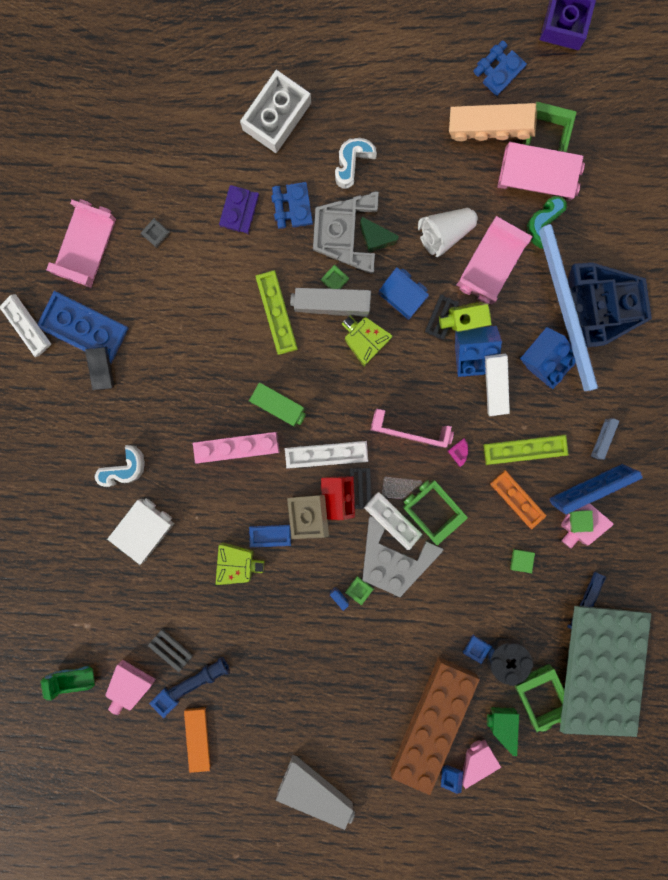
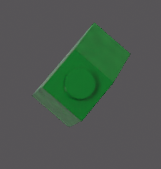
[487,707,519,756]

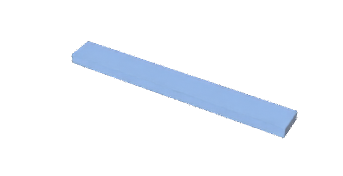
[539,224,598,391]

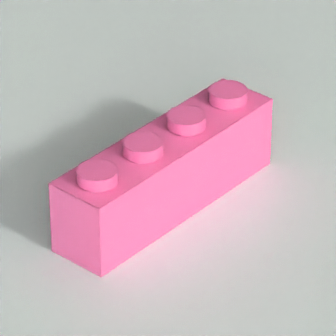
[193,432,280,464]

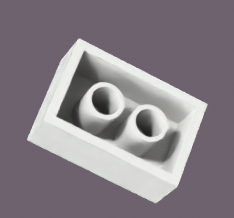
[240,70,311,153]

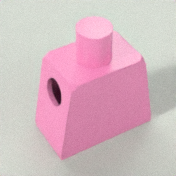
[561,503,613,548]
[106,660,156,715]

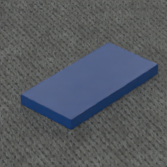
[37,291,129,364]
[550,464,642,515]

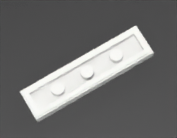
[285,441,368,468]

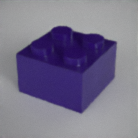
[540,0,596,50]

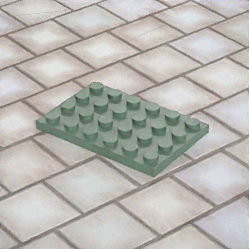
[560,606,651,737]

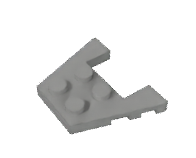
[313,192,379,274]
[362,516,443,597]

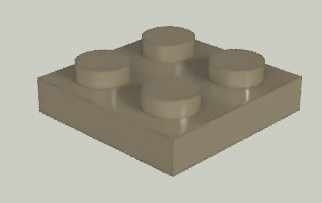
[287,495,329,539]

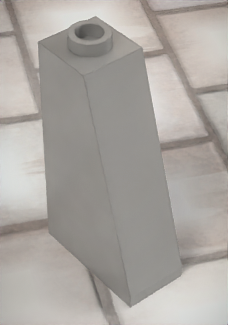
[290,288,371,318]
[276,755,355,830]

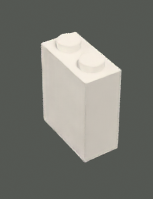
[107,498,174,565]

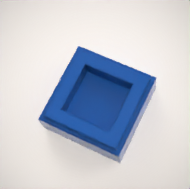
[330,587,349,611]
[463,635,492,664]
[149,688,179,718]
[441,765,463,794]

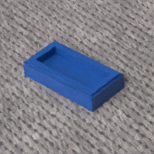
[249,525,291,547]

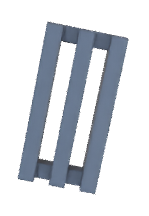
[591,418,619,460]

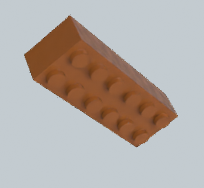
[390,657,480,795]

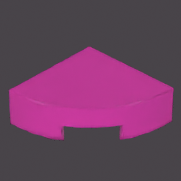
[447,438,468,467]

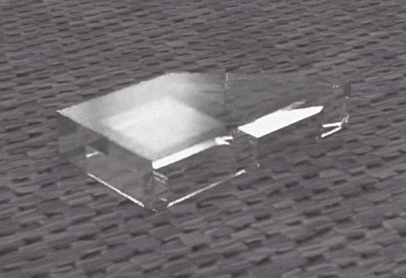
[382,476,422,499]

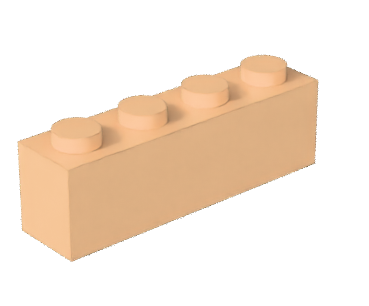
[449,103,537,141]

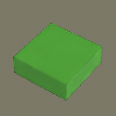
[321,265,350,289]
[570,510,594,533]
[510,549,535,573]
[345,576,374,605]

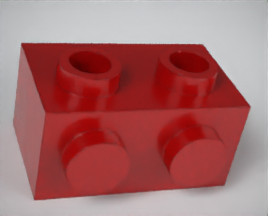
[321,476,355,520]

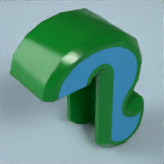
[527,196,567,249]
[40,666,95,700]

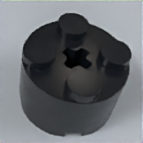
[487,638,533,686]

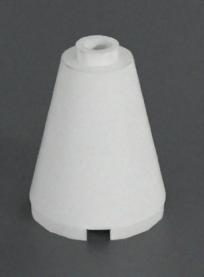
[418,208,478,257]

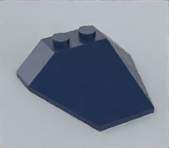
[567,262,652,348]

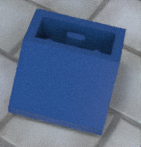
[378,267,429,320]
[455,326,502,377]
[520,327,576,389]

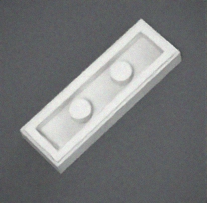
[0,294,51,357]
[485,354,510,416]
[364,492,422,550]

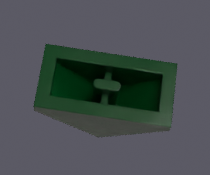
[360,217,399,253]

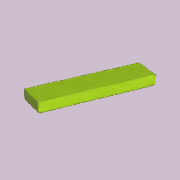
[256,270,298,355]
[483,435,568,465]

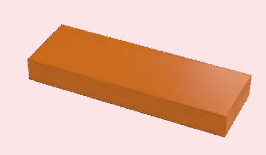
[489,470,547,529]
[184,707,211,773]

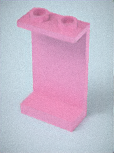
[497,142,585,201]
[46,199,116,288]
[457,216,532,305]
[370,409,454,448]

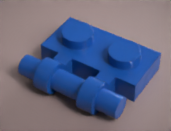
[473,40,527,97]
[271,182,313,229]

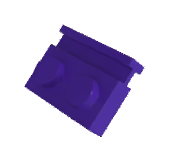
[219,185,259,234]

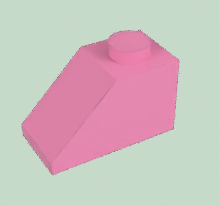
[462,739,501,789]

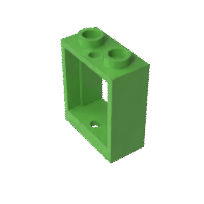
[523,101,576,152]
[249,382,307,427]
[402,480,468,545]
[515,664,564,732]

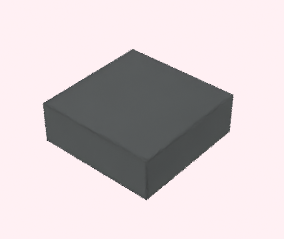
[141,218,171,248]

